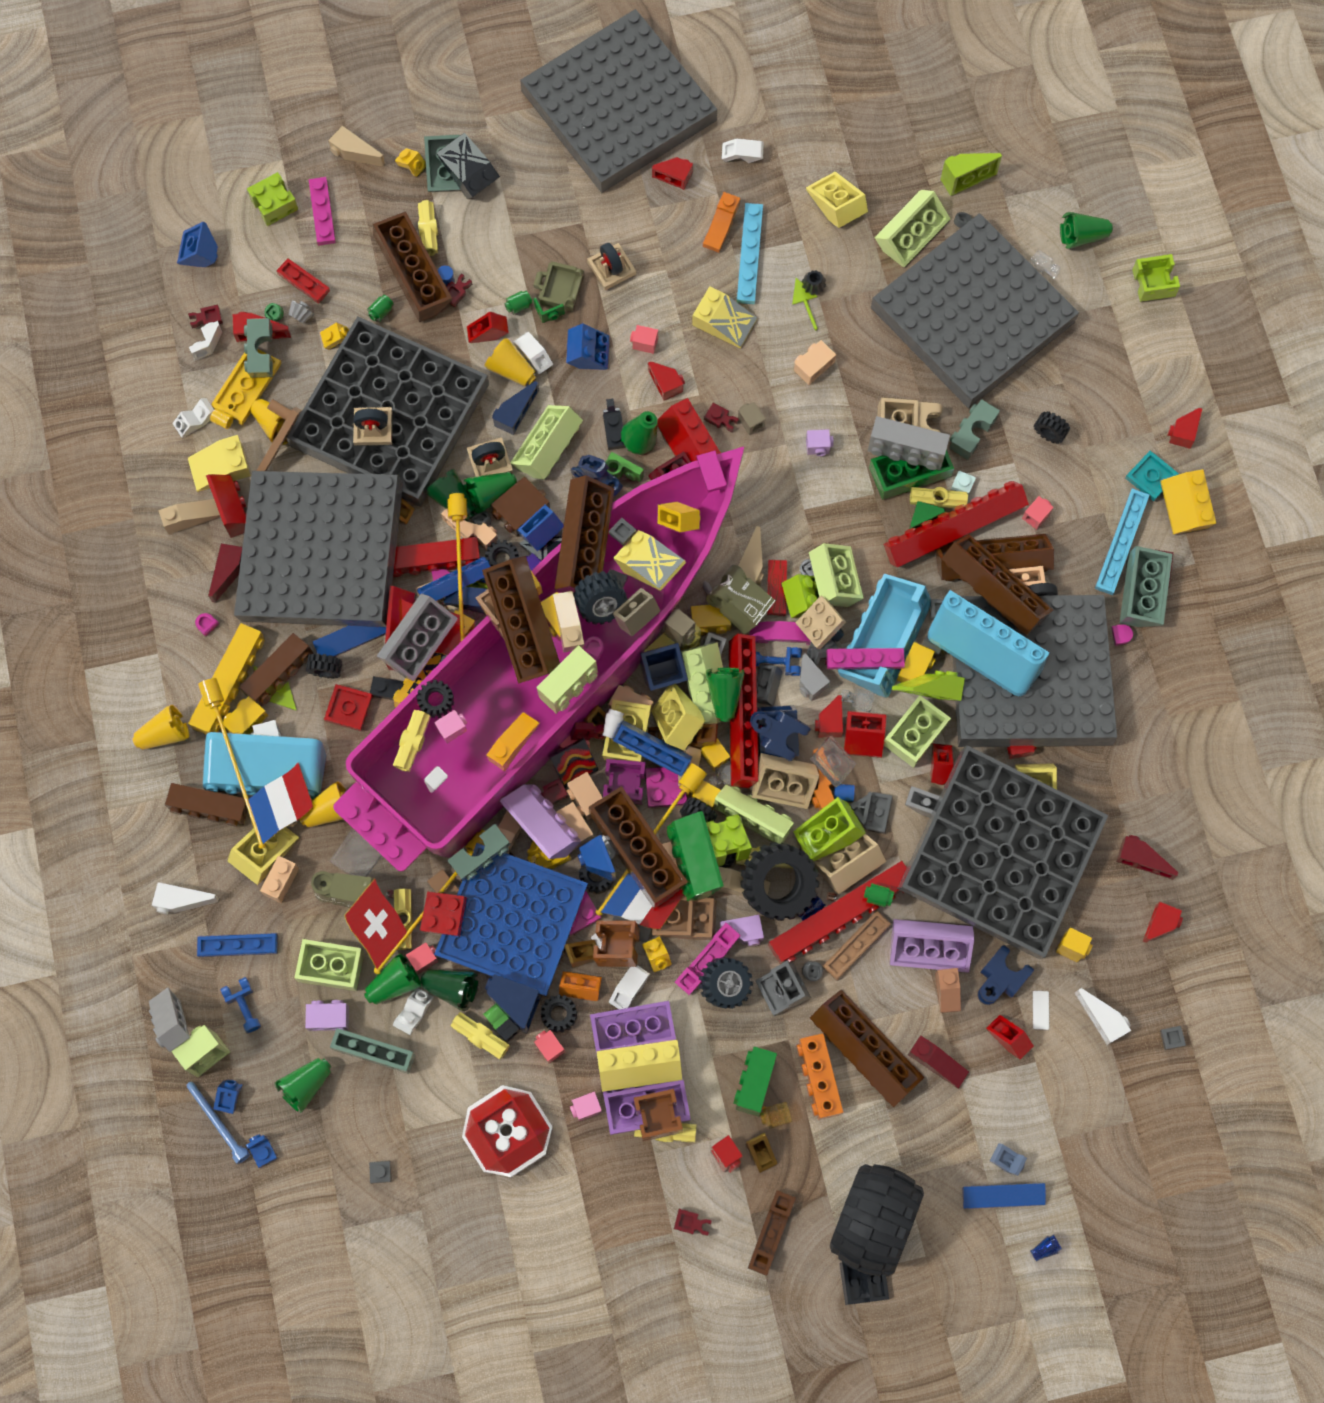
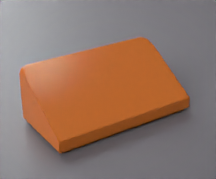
[559,971,602,1001]

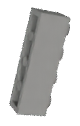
[149,987,190,1052]

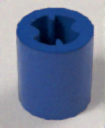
[437,266,455,287]
[834,784,855,802]

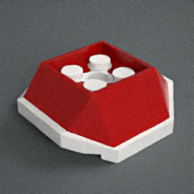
[462,1085,553,1178]

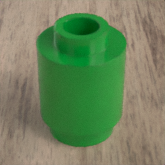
[504,290,533,315]
[367,295,394,322]
[864,883,894,907]

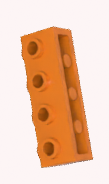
[796,1033,843,1120]

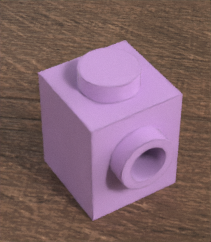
[806,429,833,456]

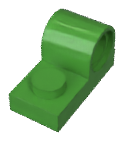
[606,452,644,482]

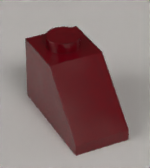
[648,451,691,480]

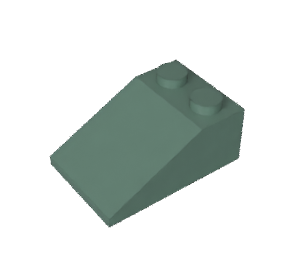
[424,135,460,192]

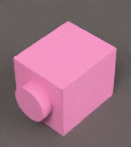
[434,710,467,743]
[570,1092,602,1121]

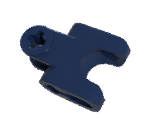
[570,455,623,496]
[750,710,811,761]
[978,945,1034,1005]

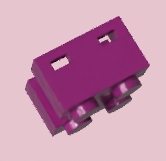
[603,759,646,805]

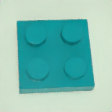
[1125,450,1179,502]

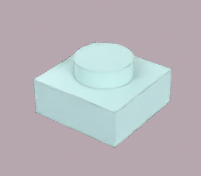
[951,471,976,495]

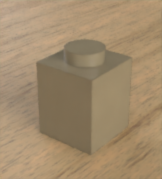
[738,402,766,435]

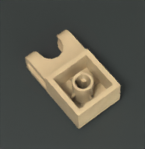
[877,398,942,433]

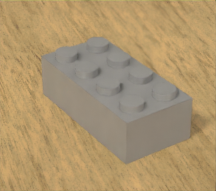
[868,416,950,470]
[377,594,458,681]

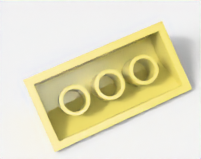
[597,1039,683,1092]

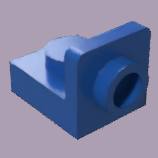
[213,1080,242,1114]
[246,1134,278,1168]

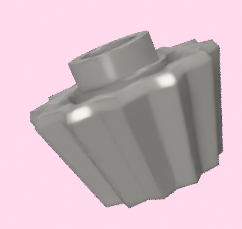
[289,300,314,324]

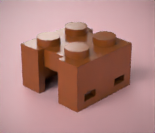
[593,921,640,967]
[634,1089,683,1142]

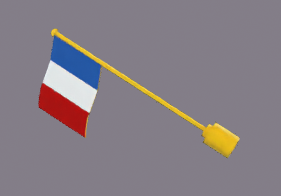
[198,678,313,849]
[596,763,707,929]

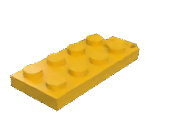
[210,349,282,429]

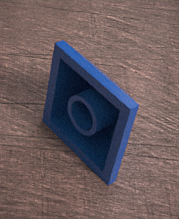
[177,222,218,267]
[577,835,616,881]

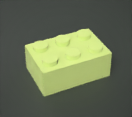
[809,543,864,607]
[536,645,598,714]
[884,695,951,768]
[295,939,364,991]
[171,1025,230,1077]

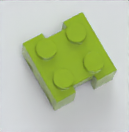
[246,172,299,226]
[1132,254,1180,302]
[706,814,752,867]

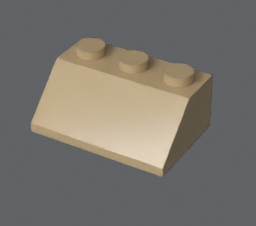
[752,753,819,809]
[814,834,886,894]

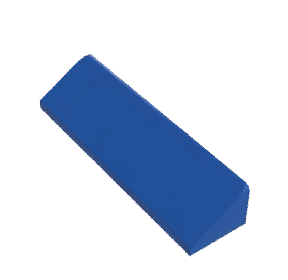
[417,557,490,601]
[313,626,386,657]
[613,721,692,777]
[962,1183,1046,1209]

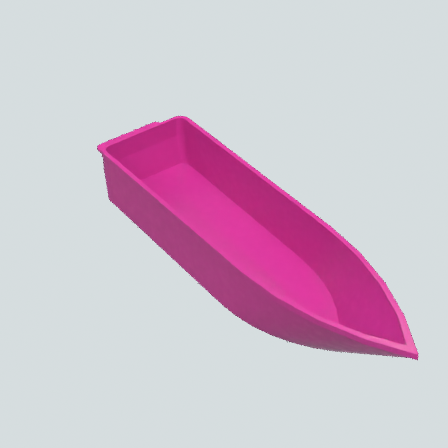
[333,447,744,872]

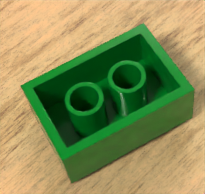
[733,1046,777,1117]

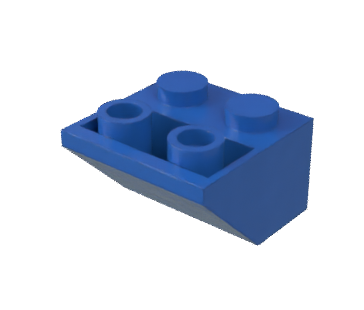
[566,323,609,370]
[518,505,564,552]

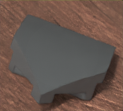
[850,791,893,834]

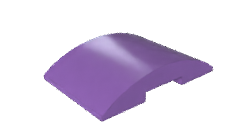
[590,1001,691,1135]

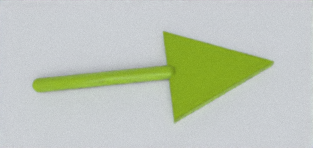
[792,278,818,330]
[253,666,297,711]

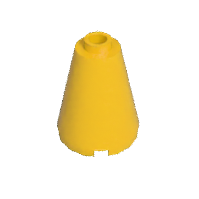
[484,338,536,386]
[251,399,297,445]
[132,705,189,750]
[299,781,347,827]

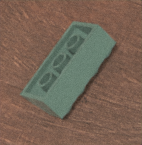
[1120,546,1172,627]

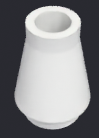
[603,709,624,739]

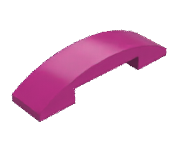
[750,621,811,645]
[675,922,741,995]

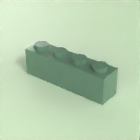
[330,1028,415,1074]

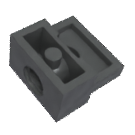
[755,961,811,1016]

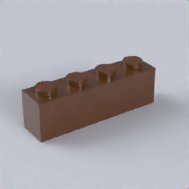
[240,633,314,707]
[165,783,248,827]

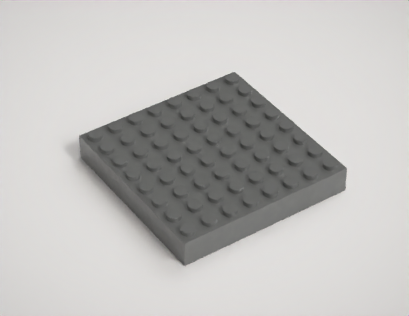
[520,9,717,193]
[871,213,1079,409]
[287,316,489,507]
[234,471,403,627]
[952,595,1117,747]
[897,745,1108,959]

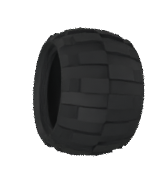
[830,1164,924,1277]

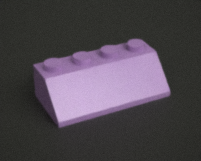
[500,784,581,859]
[890,919,974,972]

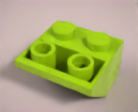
[782,574,819,619]

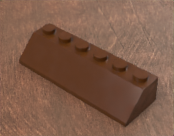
[373,211,452,322]
[554,475,614,594]
[935,534,1054,581]
[941,534,1053,636]
[482,556,560,684]
[589,786,688,909]
[810,990,925,1108]

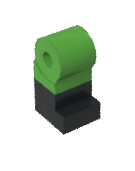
[483,1004,520,1043]

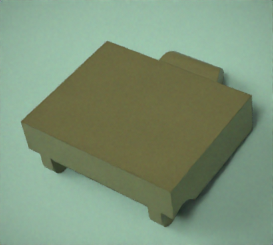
[533,261,584,312]

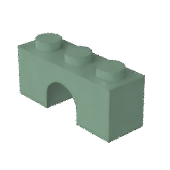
[244,318,273,378]
[949,399,1000,460]
[447,824,511,881]

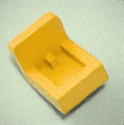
[395,148,426,177]
[320,322,349,350]
[642,936,672,972]

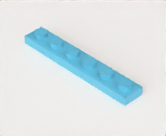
[737,203,763,305]
[1095,488,1149,595]

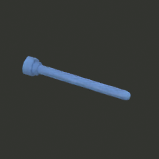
[187,1082,250,1164]

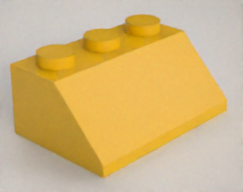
[1160,469,1216,535]

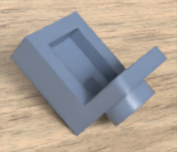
[990,1143,1027,1176]

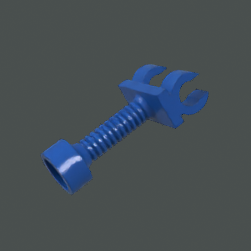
[756,647,802,676]
[220,977,261,1033]

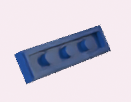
[197,933,278,957]

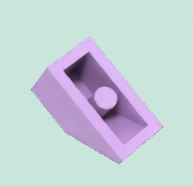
[720,915,764,947]

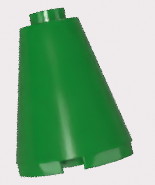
[1060,212,1113,249]
[621,411,658,455]
[463,472,517,514]
[706,667,744,722]
[364,953,421,1005]
[274,1058,331,1113]

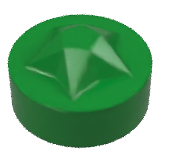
[264,303,284,322]

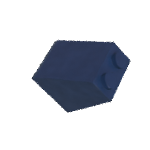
[640,643,688,691]
[757,705,799,759]
[485,974,541,1034]

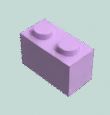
[305,1000,349,1031]

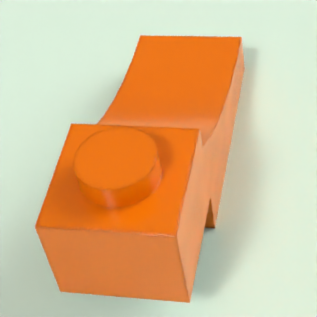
[703,192,740,253]
[811,748,835,811]

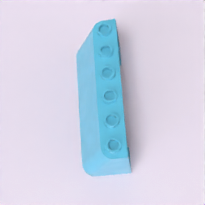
[838,574,931,698]
[928,590,1049,696]
[203,732,326,799]

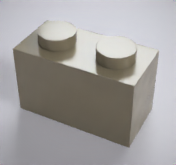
[613,588,660,636]
[665,608,696,649]

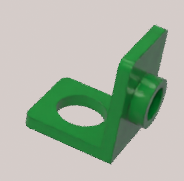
[533,298,565,323]

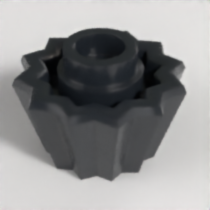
[801,270,826,295]

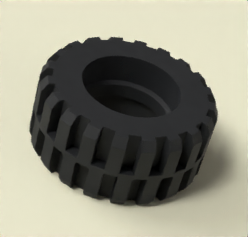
[740,842,820,921]

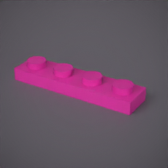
[308,177,336,246]
[826,648,905,669]

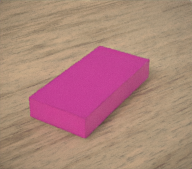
[697,451,727,493]

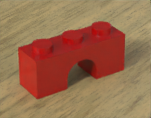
[710,1135,743,1173]

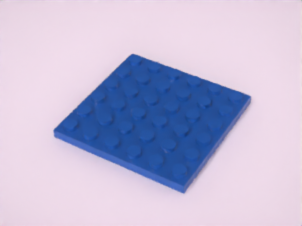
[434,843,588,996]

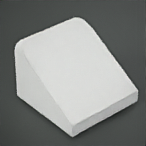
[424,766,448,793]

